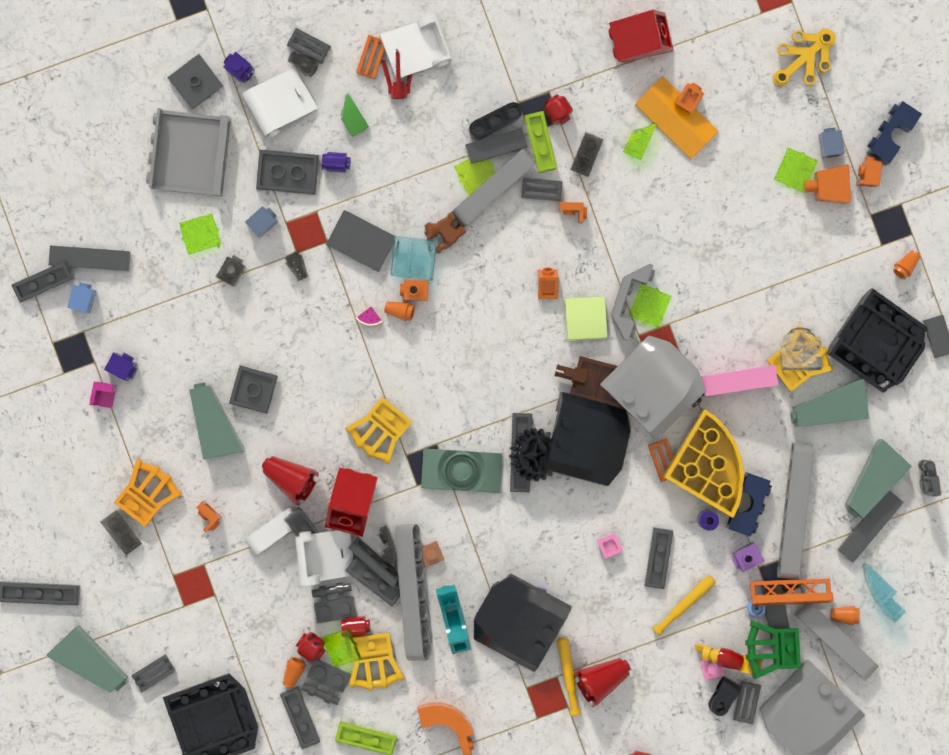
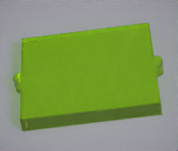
[774,148,818,192]
[454,159,495,196]
[179,213,222,255]
[628,284,672,328]
[322,629,362,667]

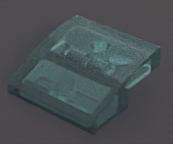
[391,236,437,281]

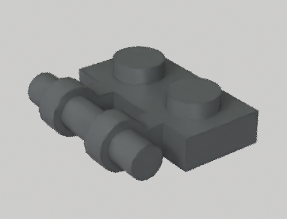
[918,460,942,497]
[311,583,357,623]
[301,658,351,705]

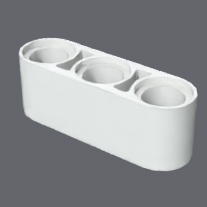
[245,506,294,555]

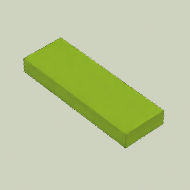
[524,111,557,174]
[335,721,397,755]

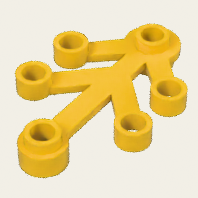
[773,29,836,87]

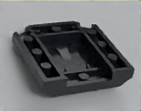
[827,288,928,393]
[542,392,631,486]
[474,573,572,672]
[163,673,258,755]

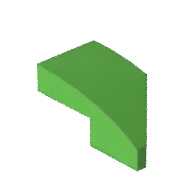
[341,93,369,137]

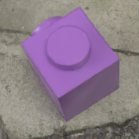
[732,542,765,572]

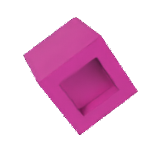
[89,381,117,408]

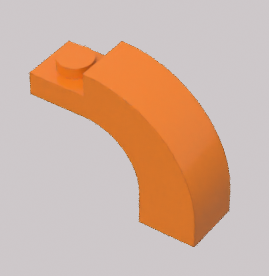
[417,702,474,755]

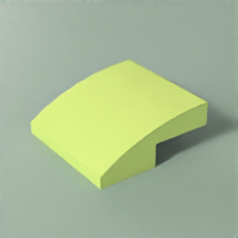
[565,297,607,341]

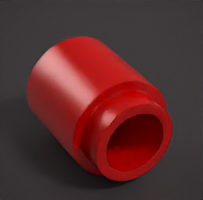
[341,616,371,638]

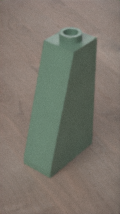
[790,379,869,427]
[189,383,245,460]
[845,439,912,519]
[47,625,128,693]

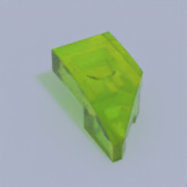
[623,123,657,160]

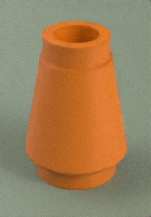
[893,250,921,280]
[384,301,415,322]
[831,606,860,626]
[282,657,306,688]

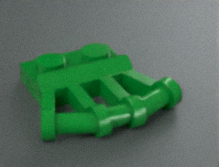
[745,621,801,679]

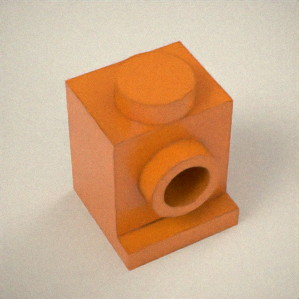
[856,157,882,187]
[400,280,428,301]

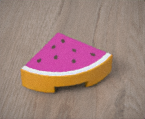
[356,307,383,326]

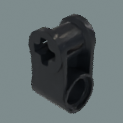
[708,676,742,716]

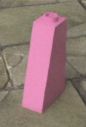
[701,365,778,396]

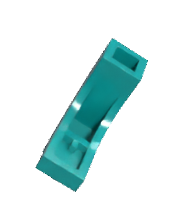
[435,585,471,654]

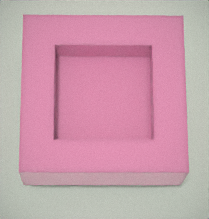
[597,533,623,559]
[700,659,725,680]

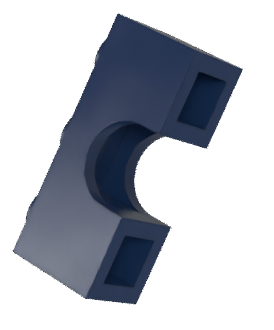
[866,101,922,166]
[726,472,772,537]

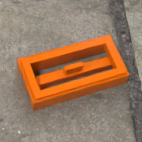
[356,35,385,79]
[648,439,673,482]

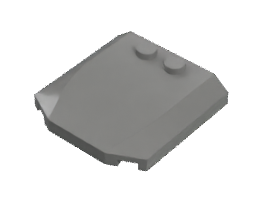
[600,335,706,441]
[759,659,865,755]

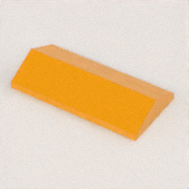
[635,76,718,159]

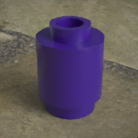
[322,152,351,173]
[697,510,719,531]

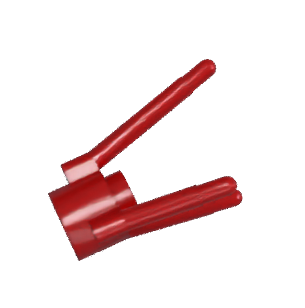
[382,51,412,99]

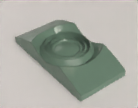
[421,448,502,493]

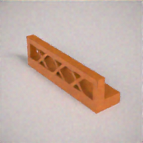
[750,578,834,606]

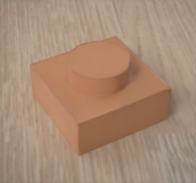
[422,541,444,567]

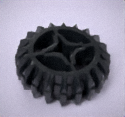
[509,428,553,482]

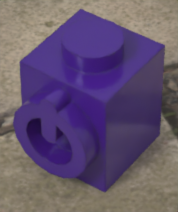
[223,51,255,83]

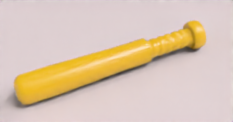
[652,575,716,636]
[557,637,581,716]

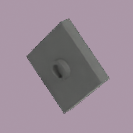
[167,54,223,110]
[229,365,278,414]

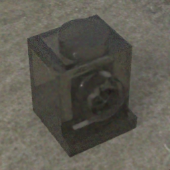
[216,255,246,287]

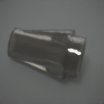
[288,51,319,77]
[284,251,309,281]

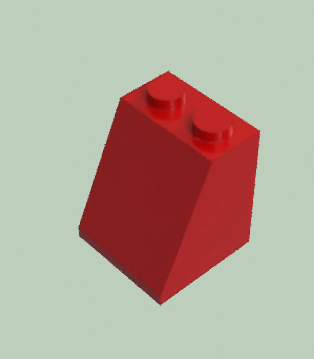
[608,10,674,63]
[325,467,378,537]

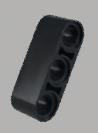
[469,102,522,140]

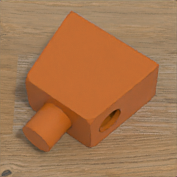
[804,165,851,204]

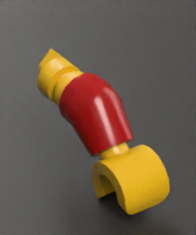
[695,644,763,675]

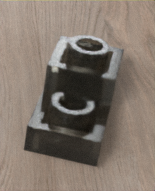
[570,131,604,177]
[100,510,142,555]
[378,524,397,567]

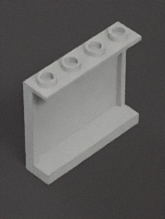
[146,108,231,197]

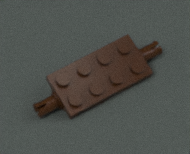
[554,356,623,408]

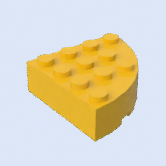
[662,409,744,518]

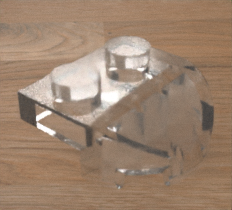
[780,327,822,370]

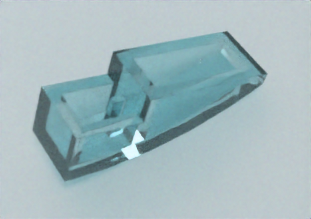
[862,563,906,623]

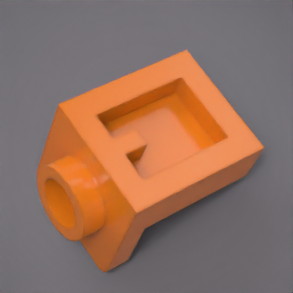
[674,83,705,114]
[559,202,587,223]
[538,267,559,299]
[196,501,222,532]

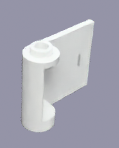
[380,14,452,79]
[242,67,318,138]
[295,530,353,586]

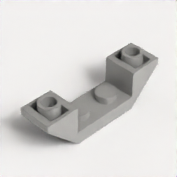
[611,264,655,341]

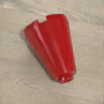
[262,456,319,506]
[574,658,631,707]

